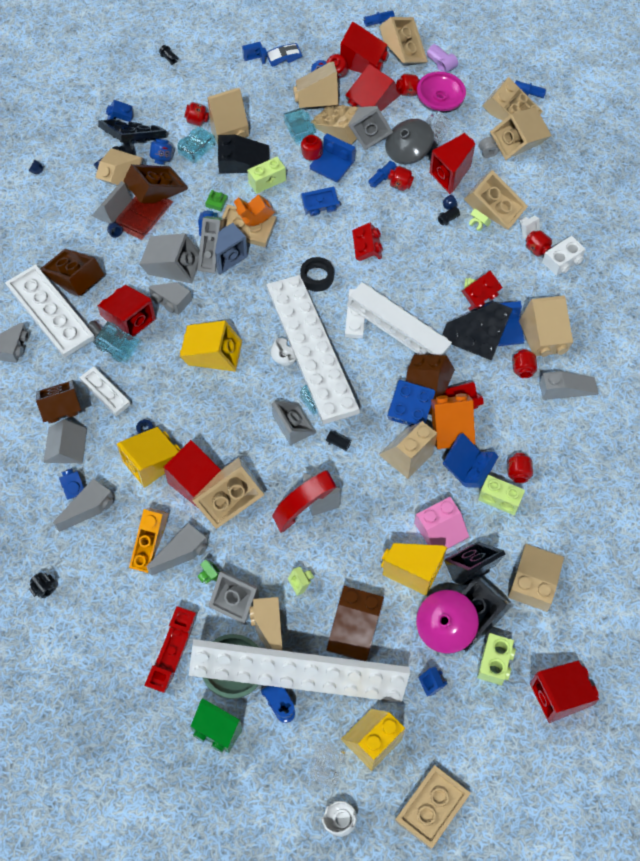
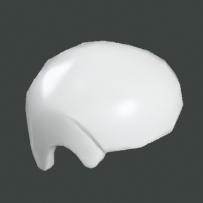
[270,338,296,366]
[321,801,357,837]

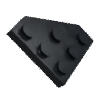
[98,119,166,143]
[442,302,513,360]

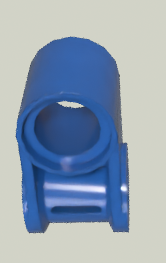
[260,686,295,723]

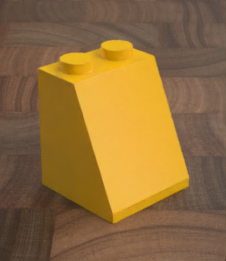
[180,320,242,372]
[116,427,181,488]
[381,543,447,596]
[341,709,405,771]

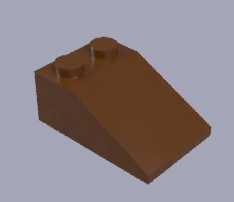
[123,164,188,204]
[40,249,104,296]
[406,354,455,415]
[36,380,81,424]
[326,586,384,661]

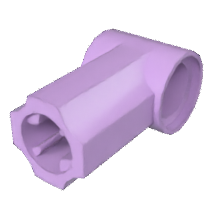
[427,44,458,72]

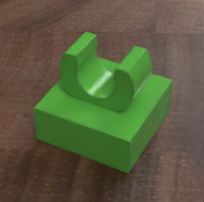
[205,190,228,211]
[197,559,220,584]

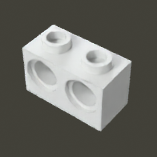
[542,235,586,276]

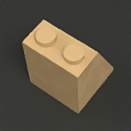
[293,62,338,108]
[490,107,552,160]
[519,296,573,357]
[379,421,437,479]

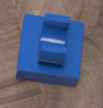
[418,667,448,697]

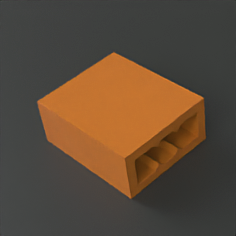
[431,394,475,449]

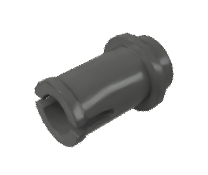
[87,320,108,343]

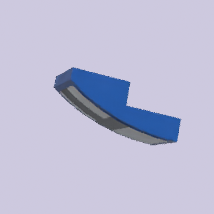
[267,43,302,67]

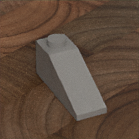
[197,216,225,273]
[539,371,599,400]
[53,479,114,532]
[146,523,208,575]

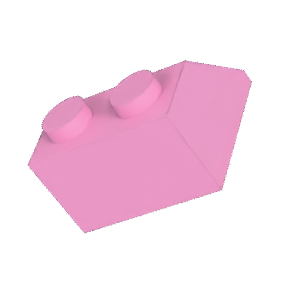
[414,497,469,549]

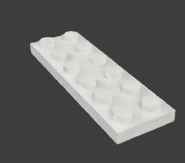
[5,264,94,358]

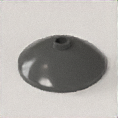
[385,119,434,164]

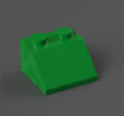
[190,698,242,753]

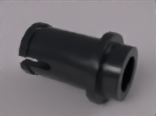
[159,45,179,65]
[438,206,460,225]
[326,431,352,451]

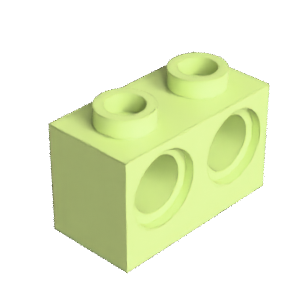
[478,475,525,516]
[477,633,516,685]

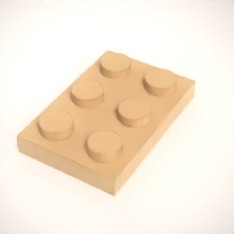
[222,204,277,247]
[395,765,471,850]

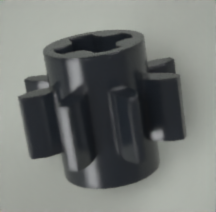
[29,573,56,598]

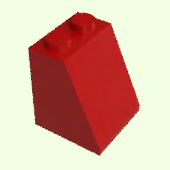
[340,22,389,73]
[345,64,401,111]
[429,133,475,194]
[97,285,156,341]
[163,440,221,509]
[530,660,599,724]

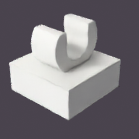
[520,215,540,239]

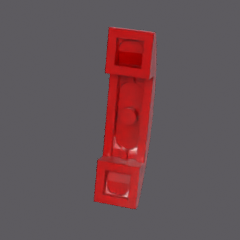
[272,470,337,533]
[144,606,196,693]

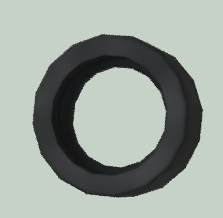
[300,257,334,292]

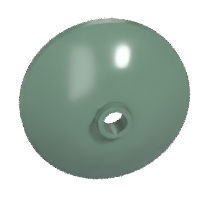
[203,634,259,699]

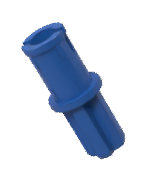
[363,10,395,27]
[515,80,546,98]
[368,161,397,188]

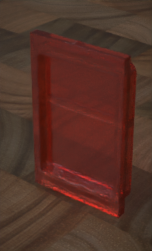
[115,196,173,240]

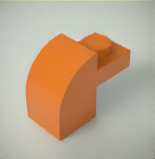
[234,194,275,226]

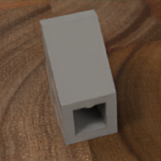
[149,282,192,315]
[0,323,29,363]

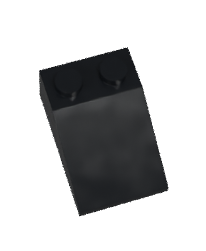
[218,134,269,174]
[444,542,506,585]
[442,576,512,652]

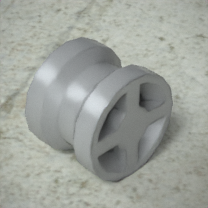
[479,137,499,158]

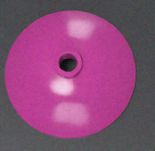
[417,71,466,111]
[416,590,479,654]

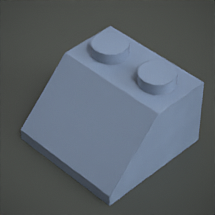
[215,223,248,275]

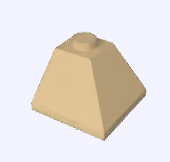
[95,148,143,189]

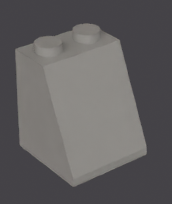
[139,233,199,284]

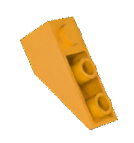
[129,508,169,573]

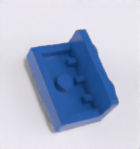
[301,186,340,216]

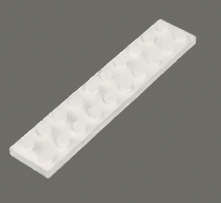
[266,275,360,424]
[189,639,410,703]

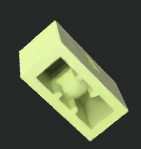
[247,157,286,194]

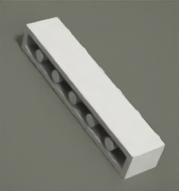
[347,282,452,355]

